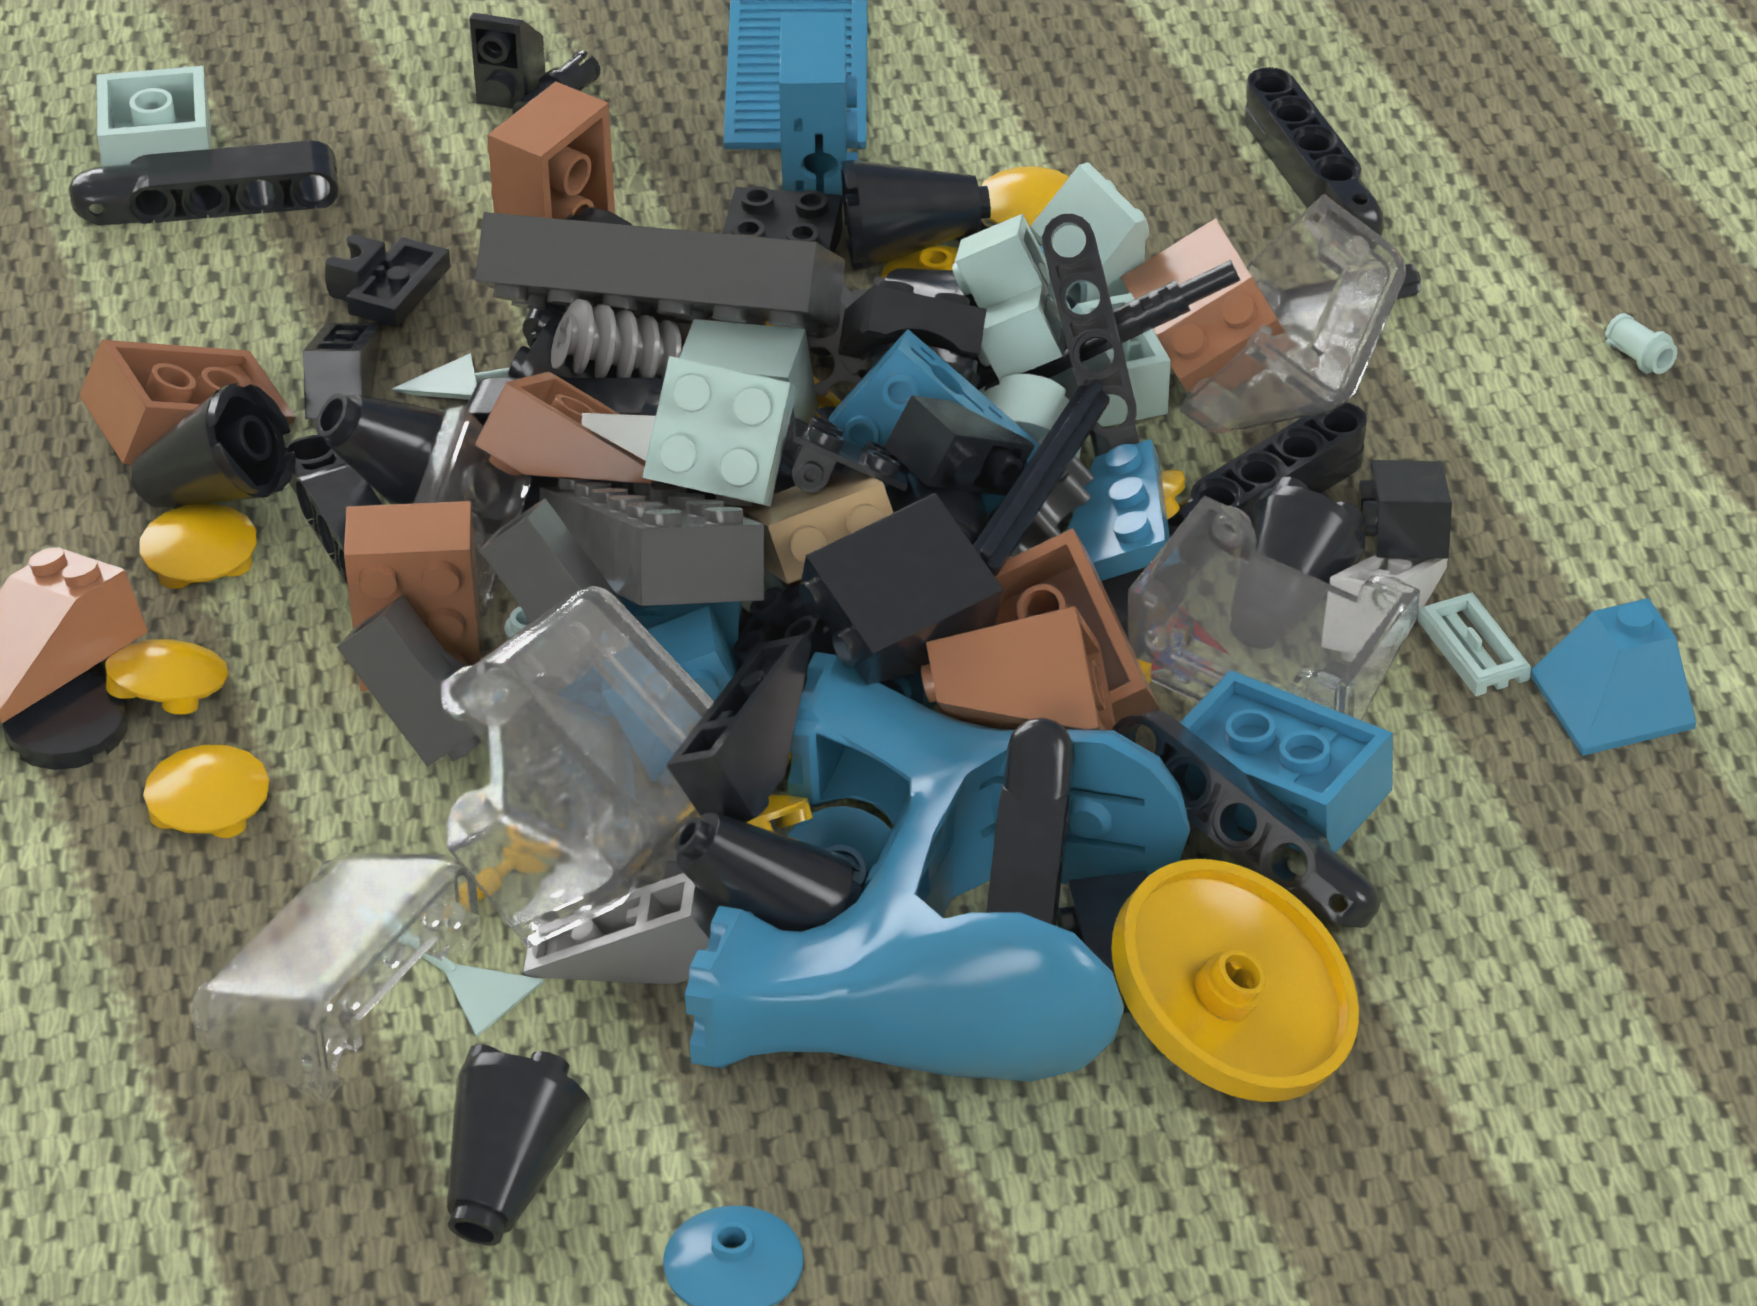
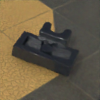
[325,235,451,327]

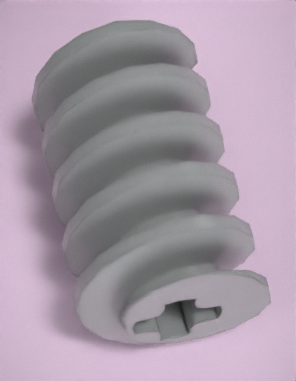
[551,299,681,379]

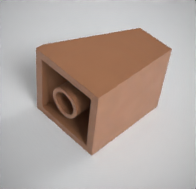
[921,606,1115,730]

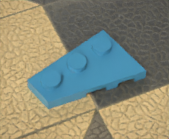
[1067,439,1173,581]

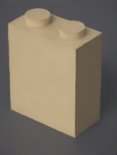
[739,466,893,584]

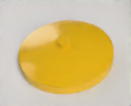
[1111,859,1359,1102]

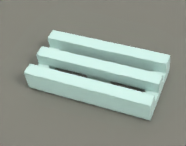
[1418,592,1531,696]

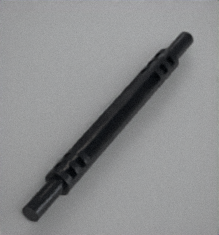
[977,260,1241,391]

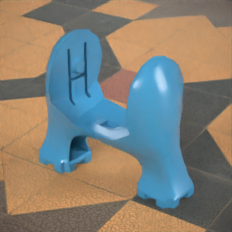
[685,652,1190,1082]

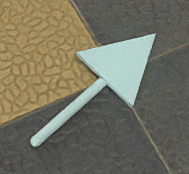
[391,353,510,400]

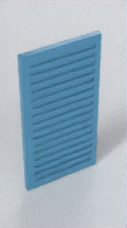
[724,0,867,150]

